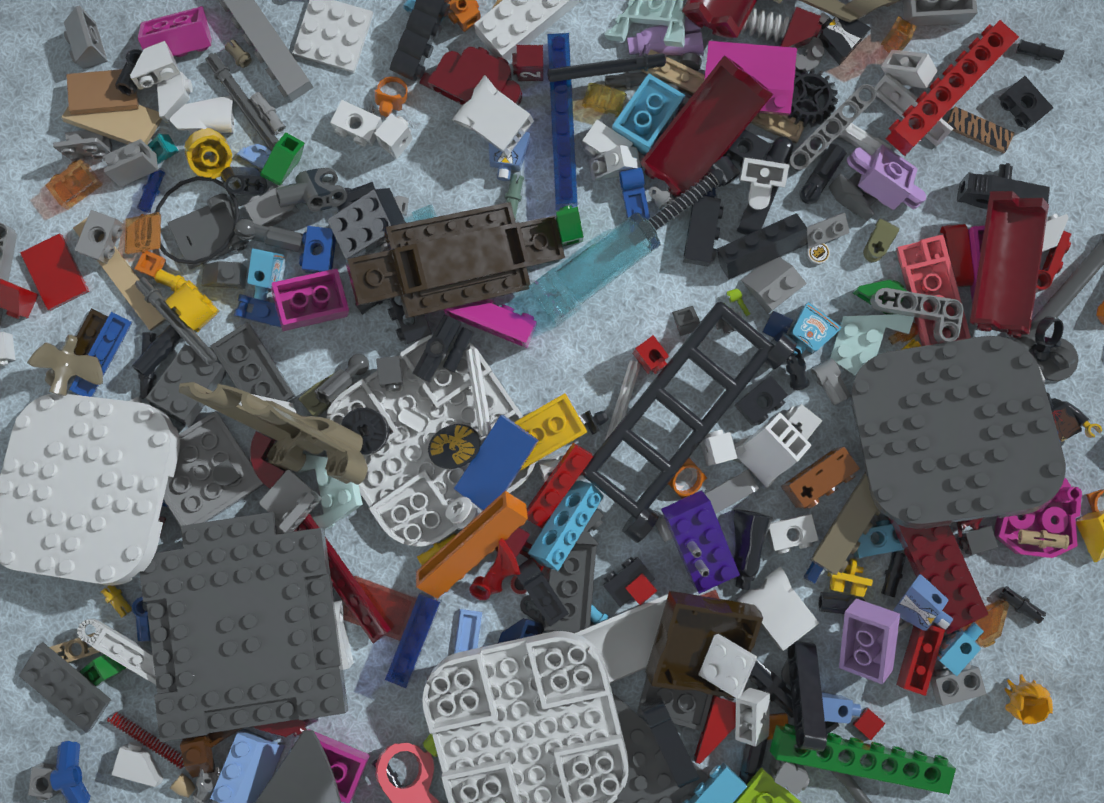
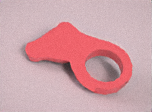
[375,742,440,803]

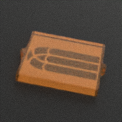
[125,212,161,254]

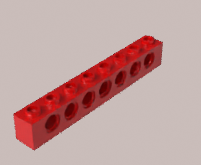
[885,20,1019,156]

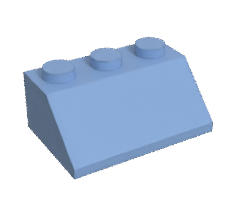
[210,729,285,803]

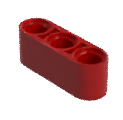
[940,224,974,287]

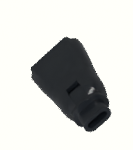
[734,509,773,590]

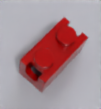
[632,335,670,374]

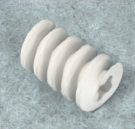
[741,7,790,43]
[445,497,482,529]

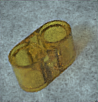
[582,83,627,117]

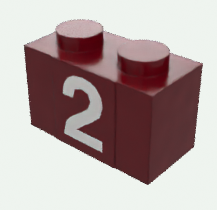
[512,45,544,81]

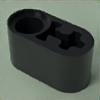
[221,167,267,194]

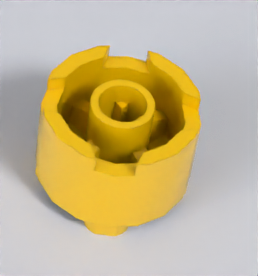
[184,128,232,179]
[165,280,219,333]

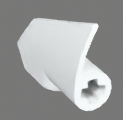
[169,95,234,135]

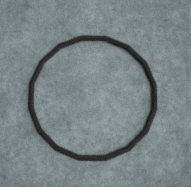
[155,176,240,265]

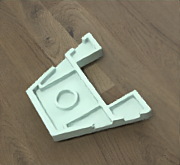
[605,0,685,48]
[830,314,914,376]
[298,452,362,530]

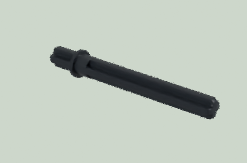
[547,53,666,82]

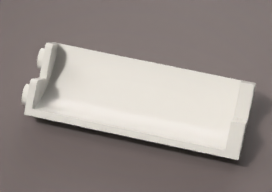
[575,594,668,684]

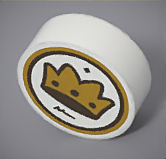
[807,243,830,265]

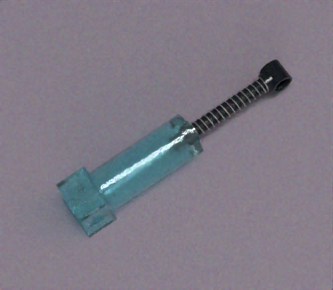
[529,155,740,327]

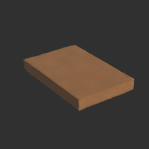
[67,69,139,115]

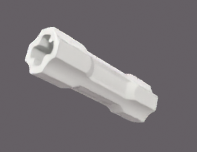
[826,122,892,155]

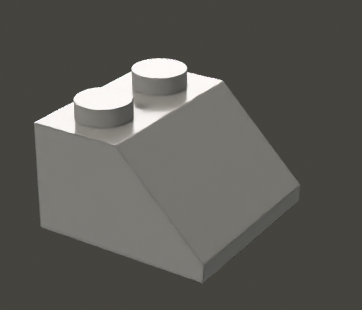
[64,5,108,69]
[741,257,807,314]

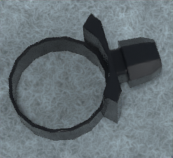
[1032,316,1064,362]
[579,410,608,435]

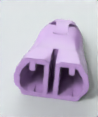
[627,17,704,56]

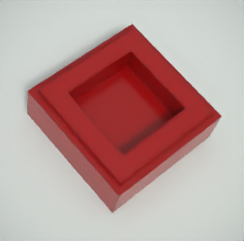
[625,573,657,605]
[853,707,886,740]

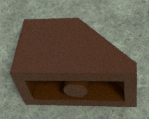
[180,734,215,778]

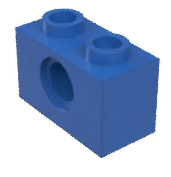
[299,226,336,273]

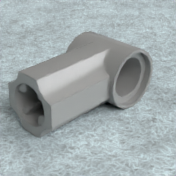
[811,358,851,406]

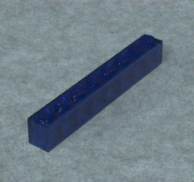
[547,33,578,210]

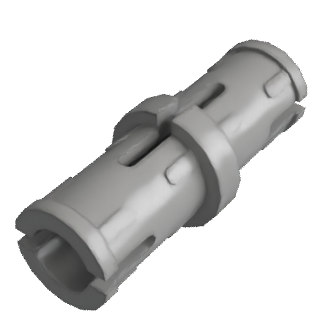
[250,92,286,135]

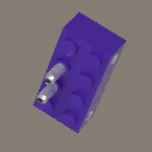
[661,490,740,594]

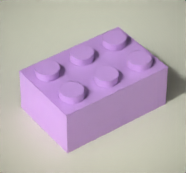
[839,599,900,685]

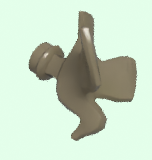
[27,334,103,396]

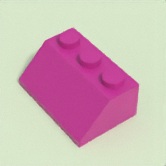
[138,6,212,57]

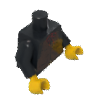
[1046,392,1102,442]

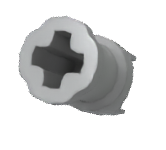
[649,187,680,221]
[193,767,220,803]

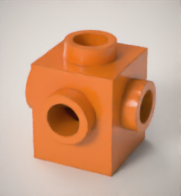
[447,0,481,32]

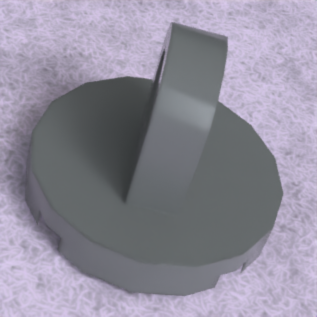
[1033,338,1079,381]

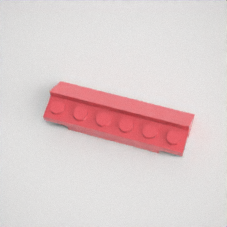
[896,235,971,346]

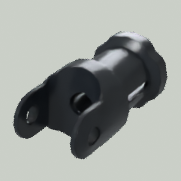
[786,348,810,390]

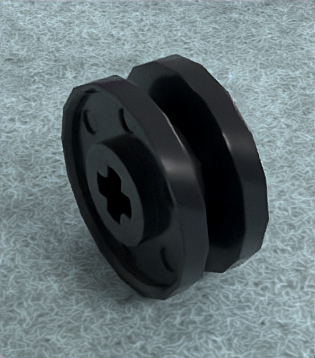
[341,407,390,455]

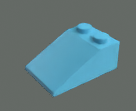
[612,74,685,155]

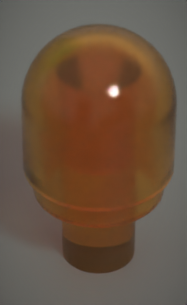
[888,322,919,345]

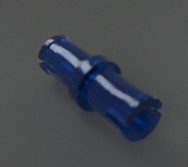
[137,169,166,213]

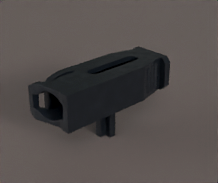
[957,163,1050,209]

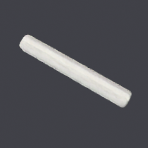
[466,348,491,436]
[605,360,641,440]

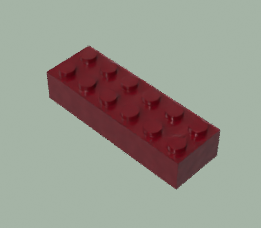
[890,518,989,634]

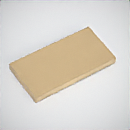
[61,105,162,145]

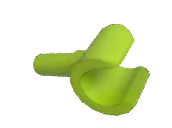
[727,289,751,317]

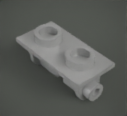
[807,213,850,248]

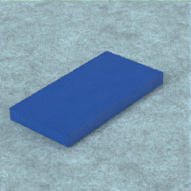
[454,415,539,510]

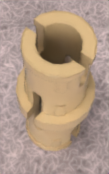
[1018,529,1069,549]

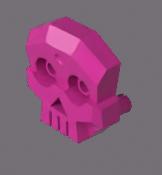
[994,478,1082,558]

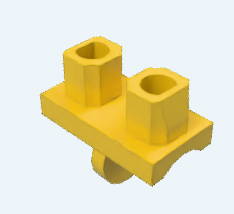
[827,558,873,597]

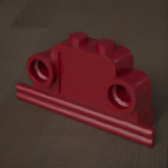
[419,47,523,106]

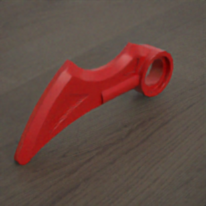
[469,538,520,600]

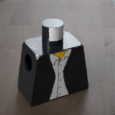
[818,12,871,65]

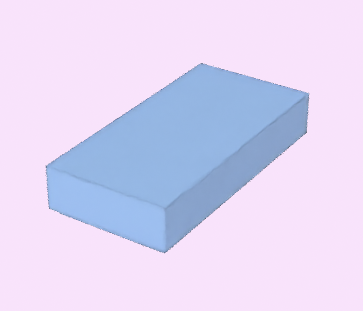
[454,609,482,654]

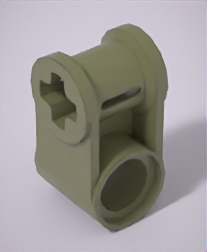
[863,218,900,262]

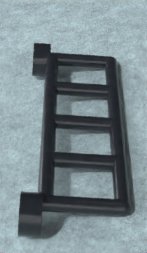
[582,302,797,543]

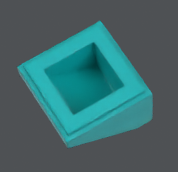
[148,134,179,164]

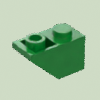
[260,132,305,186]
[556,206,584,247]

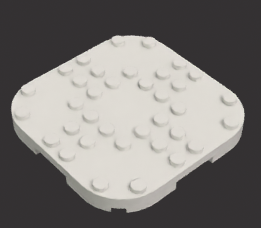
[327,335,536,546]
[0,393,180,586]
[422,631,628,803]

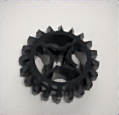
[787,68,838,127]

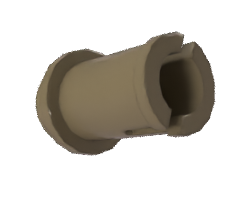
[225,40,252,68]

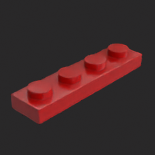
[527,443,593,528]

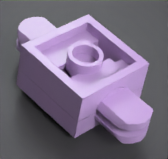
[847,144,926,210]

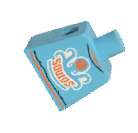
[247,248,285,300]
[788,302,842,354]
[937,622,984,676]

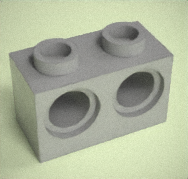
[930,663,987,706]

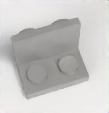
[53,130,112,162]
[259,470,322,533]

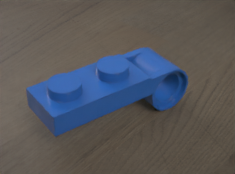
[619,167,650,234]

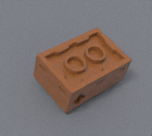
[781,446,860,509]

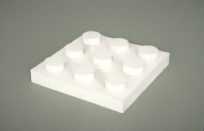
[292,0,373,73]

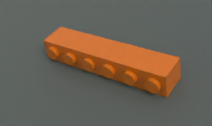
[416,491,528,599]

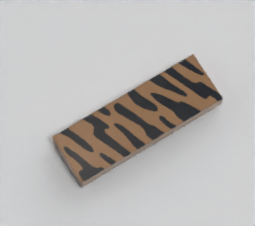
[947,106,1014,154]

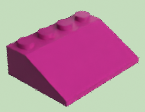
[704,41,797,116]

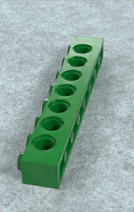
[770,724,956,795]

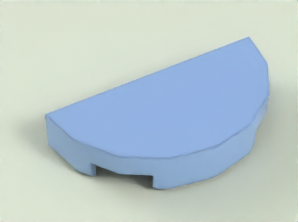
[236,144,272,169]

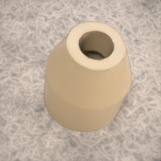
[170,773,195,798]

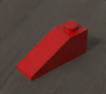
[693,695,736,764]

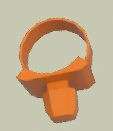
[375,76,408,117]

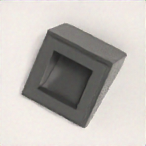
[672,306,700,336]

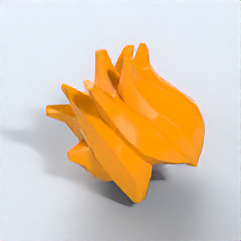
[1004,674,1053,725]

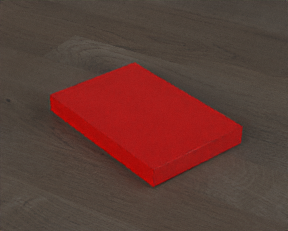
[20,233,90,311]

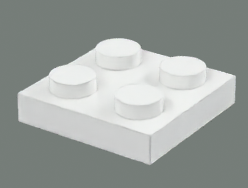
[698,634,757,699]

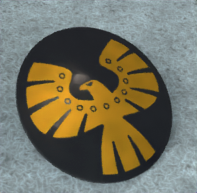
[428,424,481,469]

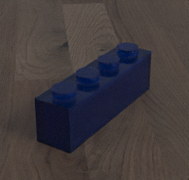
[385,592,442,688]

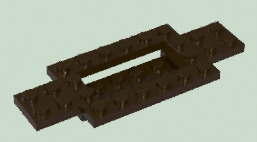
[345,202,565,318]

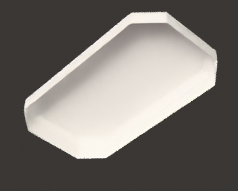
[398,407,429,433]

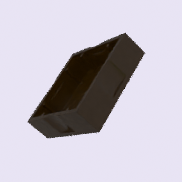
[645,591,763,698]

